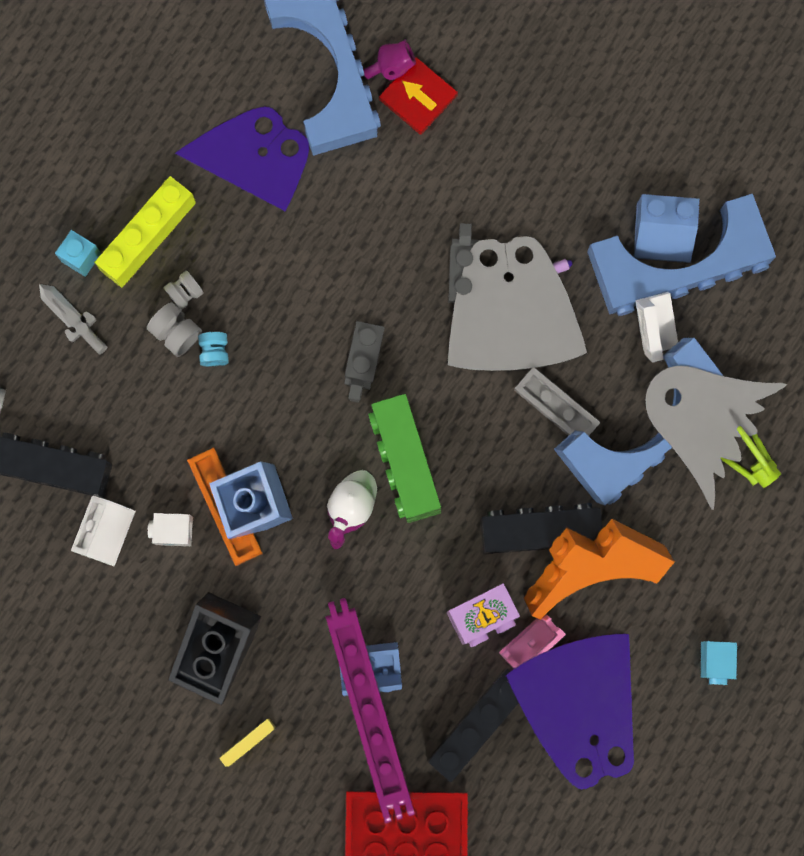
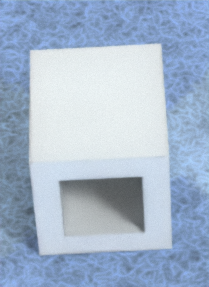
[148,513,193,546]

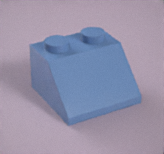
[634,194,699,263]
[209,461,293,539]

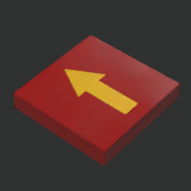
[379,57,458,135]

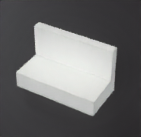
[635,292,678,363]
[71,496,135,566]

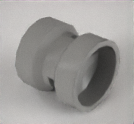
[163,270,204,310]

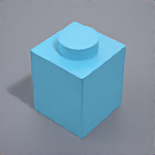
[55,230,101,277]
[701,641,737,685]

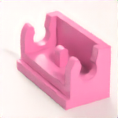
[499,615,566,669]

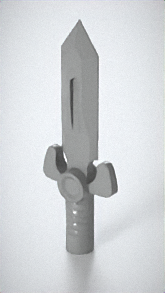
[39,284,107,355]

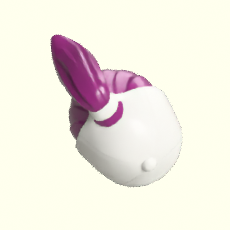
[327,470,377,549]

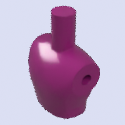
[363,40,416,80]

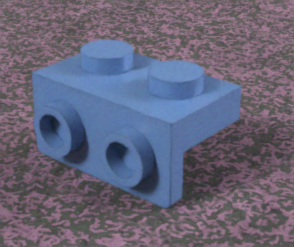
[340,642,402,696]

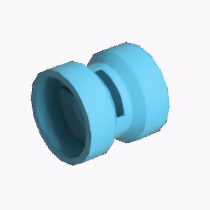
[198,332,229,366]

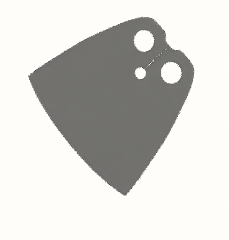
[448,236,587,371]

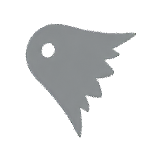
[645,366,787,510]

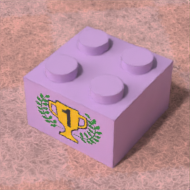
[447,584,520,647]

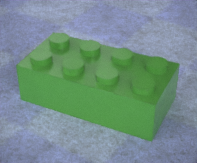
[368,394,441,523]

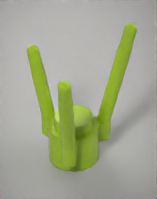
[720,426,781,488]

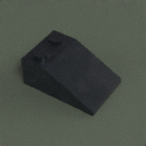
[168,592,262,705]

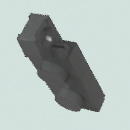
[448,223,478,303]
[344,321,385,403]

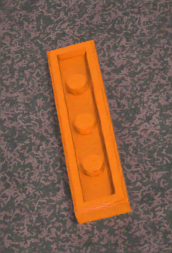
[187,448,263,566]

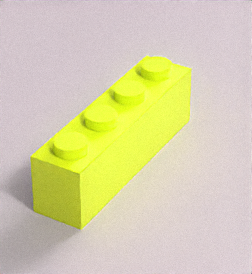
[94,176,196,288]

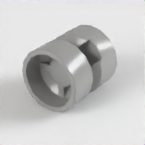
[147,302,203,357]

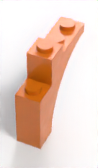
[524,519,675,620]

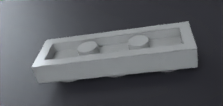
[514,367,600,436]

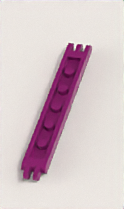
[325,598,415,823]

